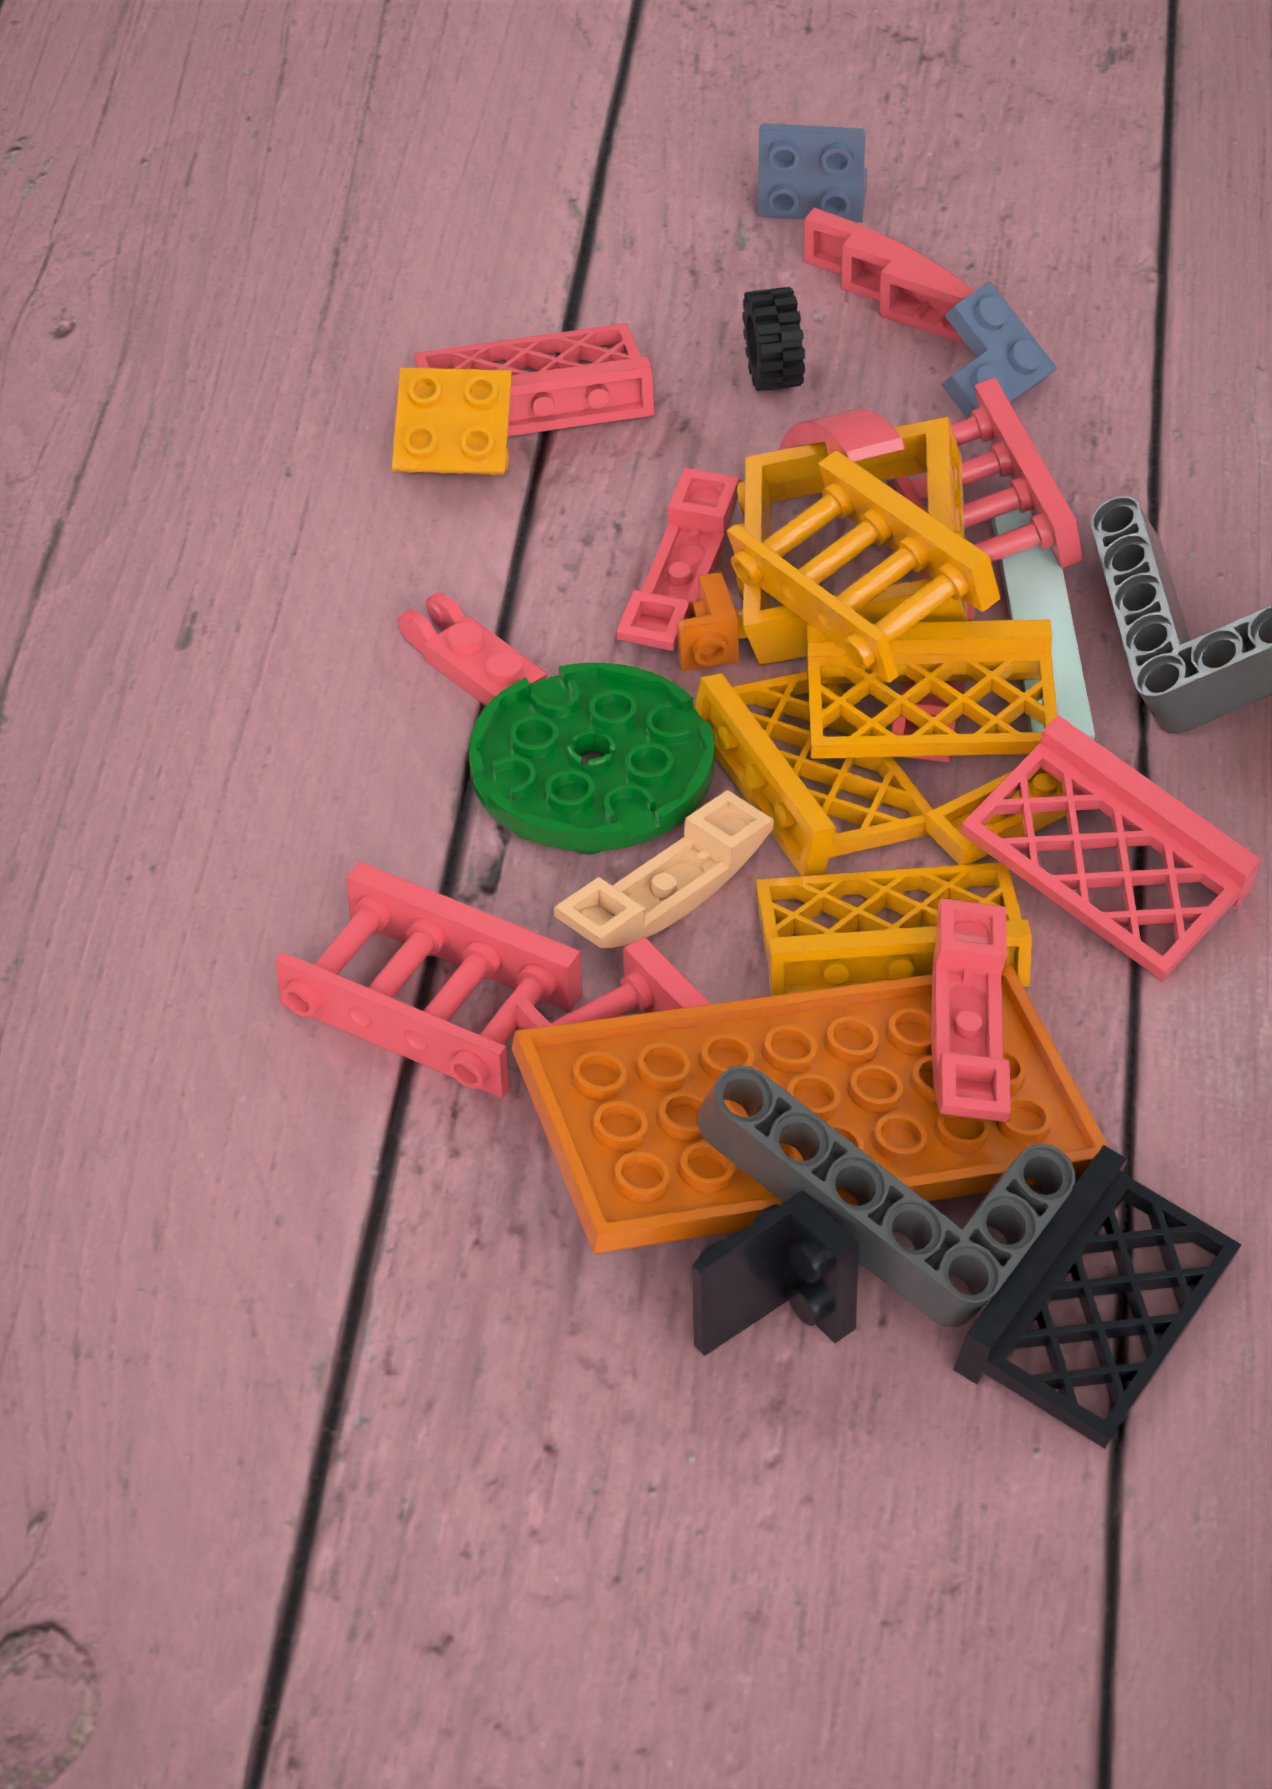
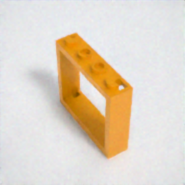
[736,417,968,665]

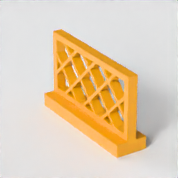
[807,619,1057,759]
[695,671,933,876]
[756,862,1032,996]

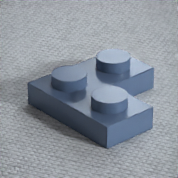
[942,281,1057,418]

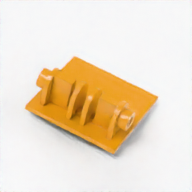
[392,367,512,476]

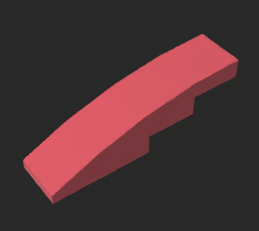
[804,208,975,343]

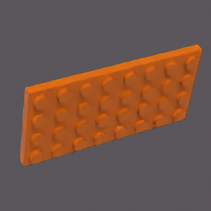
[512,964,1110,1254]

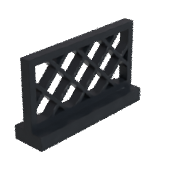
[953,1145,1242,1449]

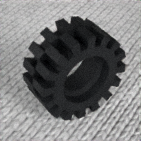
[742,287,805,391]

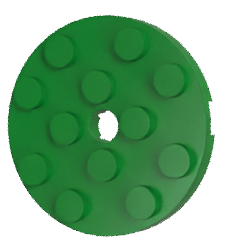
[469,663,714,855]

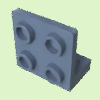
[758,123,867,222]

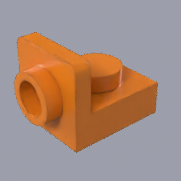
[677,572,739,671]

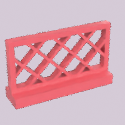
[413,323,655,437]
[961,715,1261,982]

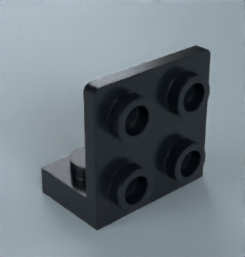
[692,1190,859,1356]

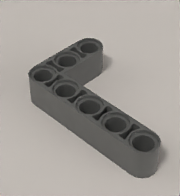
[1091,496,1272,734]
[697,1065,1075,1327]

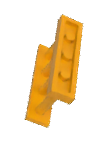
[726,450,1001,683]

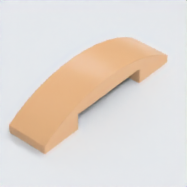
[554,790,774,948]

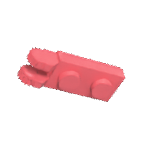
[397,592,547,706]

